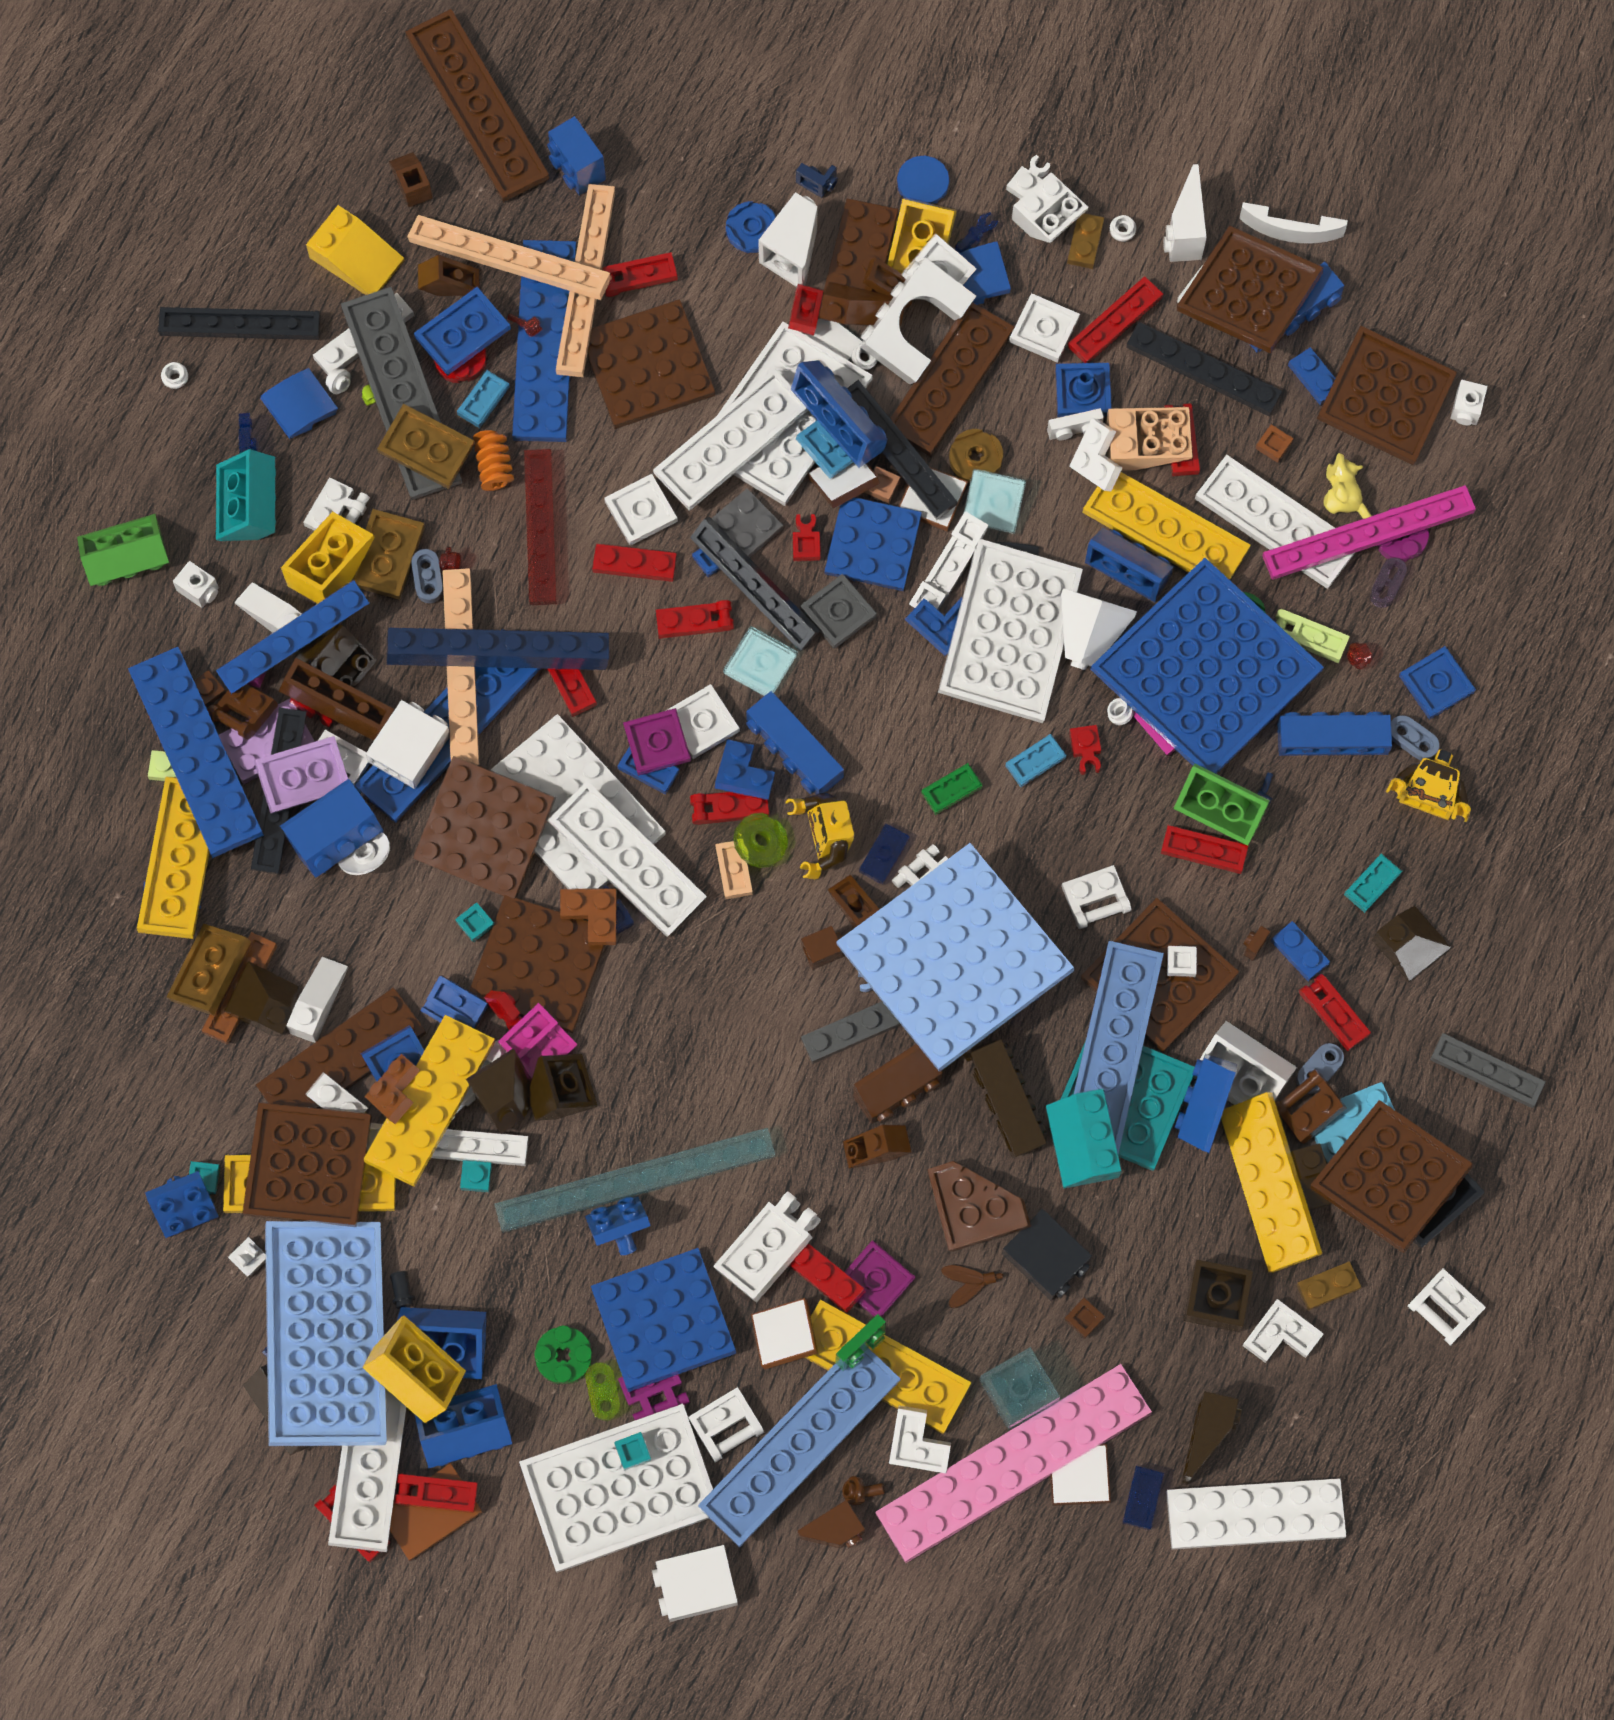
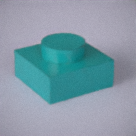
[455,903,494,943]
[460,1160,492,1192]
[189,1161,220,1194]
[614,1432,651,1471]

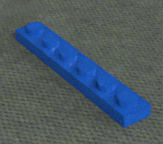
[216,580,369,694]

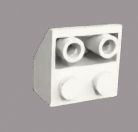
[1012,173,1088,243]

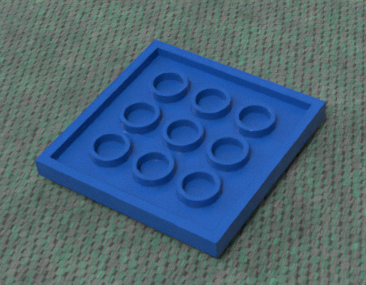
[591,1248,736,1392]

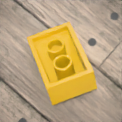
[887,198,957,273]
[306,205,405,295]
[281,511,375,603]

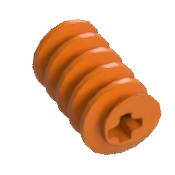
[473,430,514,491]

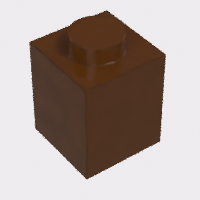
[801,926,843,970]

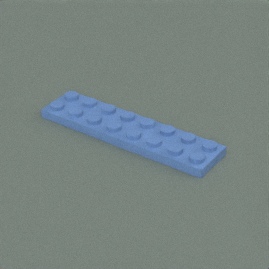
[1073,941,1164,1153]
[698,1348,901,1548]

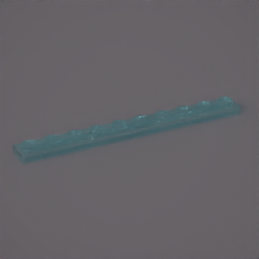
[494,1128,775,1233]

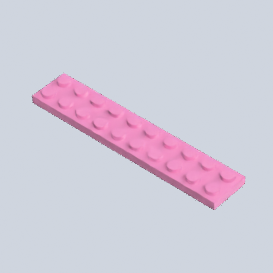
[875,1364,1152,1563]

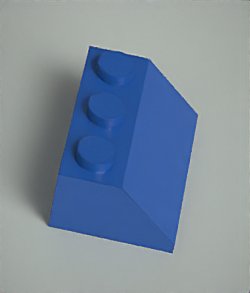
[1085,527,1173,602]
[280,779,384,878]
[1175,1053,1237,1153]
[397,1307,486,1379]
[415,1384,513,1468]

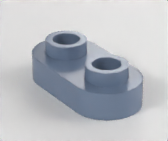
[412,549,443,603]
[1391,715,1439,761]
[1296,1043,1344,1094]

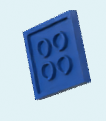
[824,497,922,591]

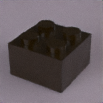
[1184,1259,1253,1332]

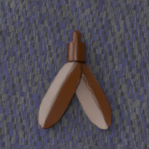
[941,1265,1004,1308]

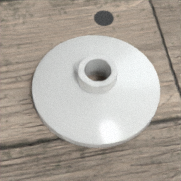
[338,832,390,875]

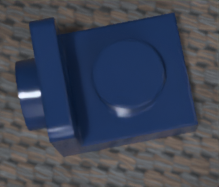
[796,163,838,198]

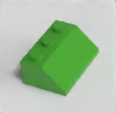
[77,514,169,586]
[1174,763,1270,845]

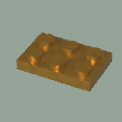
[377,404,475,489]
[352,509,425,600]
[167,923,251,1016]

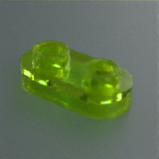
[585,1363,620,1421]

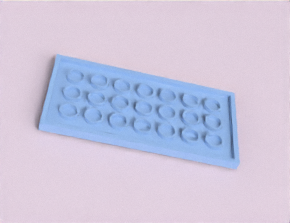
[265,1221,387,1446]

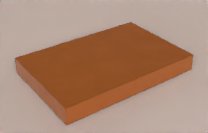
[390,1463,483,1561]

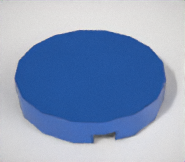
[897,155,949,205]
[726,201,776,253]

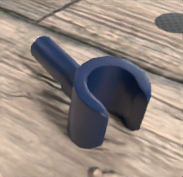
[1257,772,1273,808]

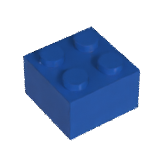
[547,116,606,196]

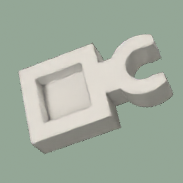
[1006,155,1050,199]

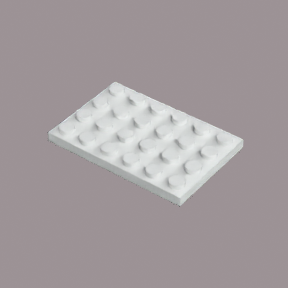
[717,322,872,506]
[938,538,1083,723]
[491,714,666,889]
[519,1404,713,1573]

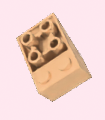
[1105,407,1192,471]

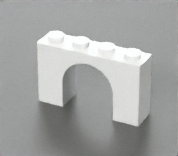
[859,257,976,384]

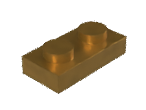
[1067,213,1104,269]
[1296,1261,1361,1310]

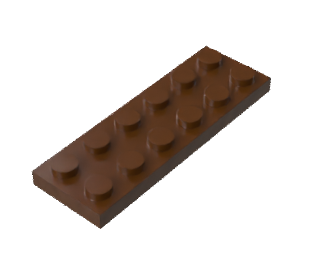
[890,302,1015,457]
[256,987,427,1109]

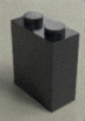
[1002,1209,1092,1301]

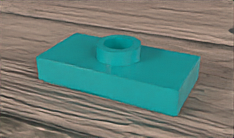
[1344,854,1402,913]

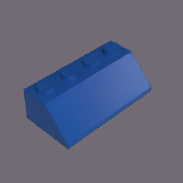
[791,360,888,468]

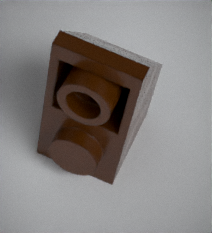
[389,152,433,208]
[843,1125,911,1168]

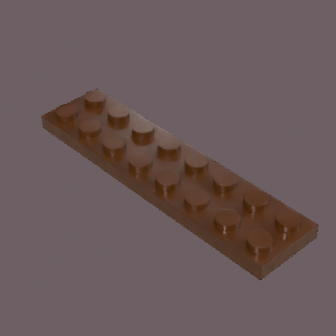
[405,9,550,202]

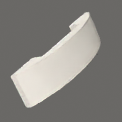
[1239,202,1348,243]
[909,511,989,610]

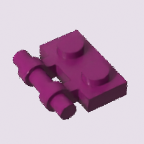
[618,1375,690,1421]

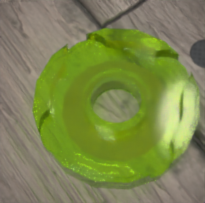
[733,813,788,868]

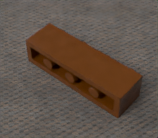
[279,658,394,741]

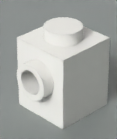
[1450,380,1487,425]
[173,561,219,608]

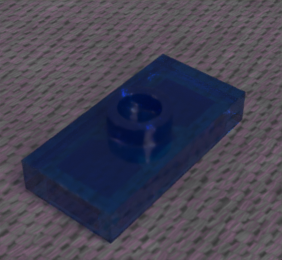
[859,824,910,885]
[1122,1466,1164,1530]

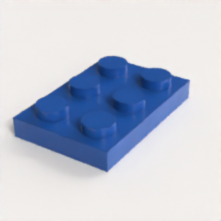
[414,287,511,376]

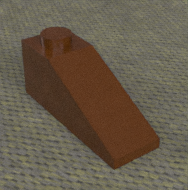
[819,282,905,326]
[828,875,880,928]

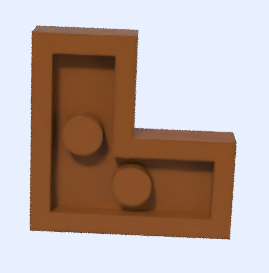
[560,889,617,945]
[365,1054,420,1124]

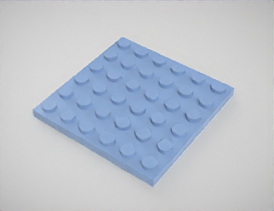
[836,843,1074,1072]

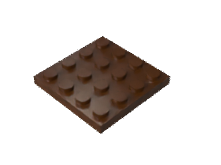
[1177,226,1323,354]
[587,299,715,429]
[1316,326,1457,465]
[413,756,556,898]
[469,895,605,1033]
[1081,898,1239,1053]
[1311,1100,1472,1253]
[242,1103,372,1227]

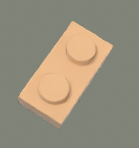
[715,840,753,900]

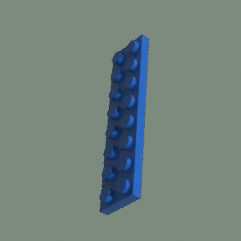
[512,240,577,442]
[354,629,541,823]
[128,647,263,858]

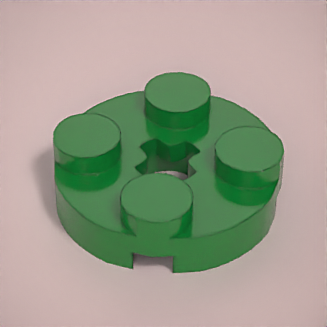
[534,1325,592,1384]

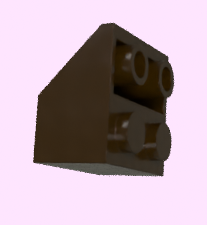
[296,624,377,688]

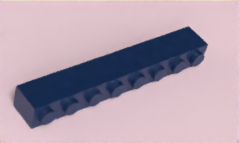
[387,627,609,670]

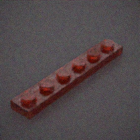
[524,449,557,605]

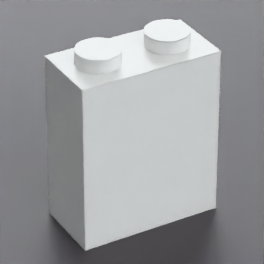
[366,700,450,789]
[652,1545,738,1622]

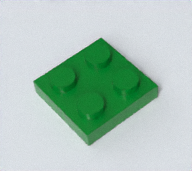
[835,1314,886,1371]

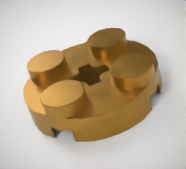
[949,429,1003,483]

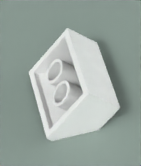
[1193,1021,1297,1105]

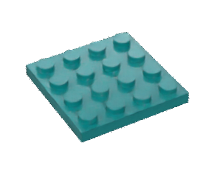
[1049,1041,1194,1171]

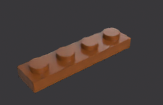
[201,932,277,1044]

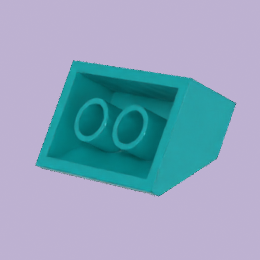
[216,449,276,541]
[1046,1089,1121,1189]

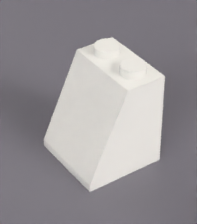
[759,192,817,287]

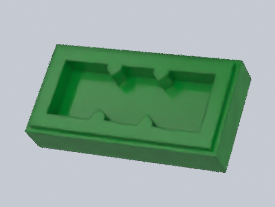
[921,763,983,815]

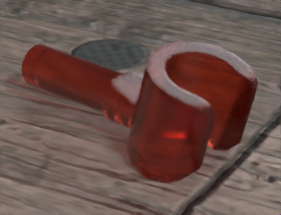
[507,313,543,337]

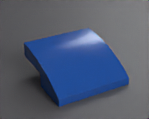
[959,241,1011,305]
[260,368,338,439]

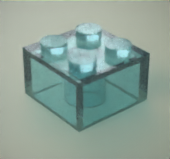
[979,1347,1060,1431]

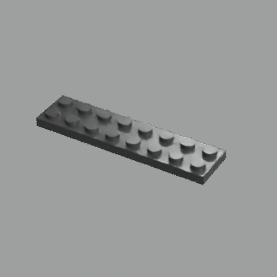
[341,287,462,500]

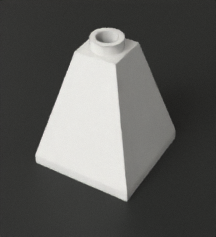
[1061,588,1137,670]

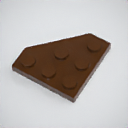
[927,1161,1031,1252]

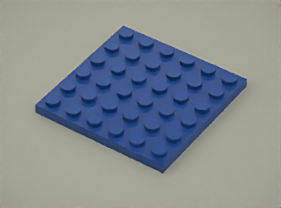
[1090,558,1324,774]

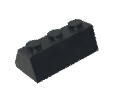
[1413,1173,1485,1248]

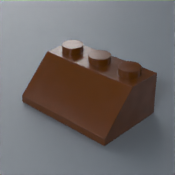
[853,1044,943,1124]

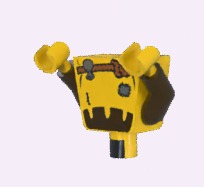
[1386,750,1471,822]
[785,793,854,880]

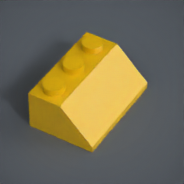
[362,1315,466,1423]

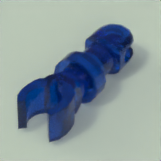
[955,212,998,253]

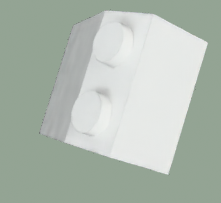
[1163,164,1206,262]

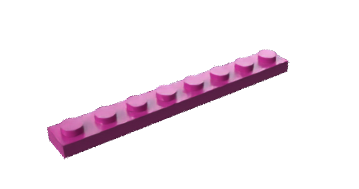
[1262,485,1476,580]

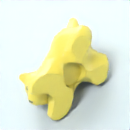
[1324,453,1372,519]

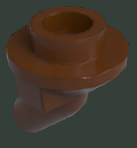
[842,1476,885,1505]

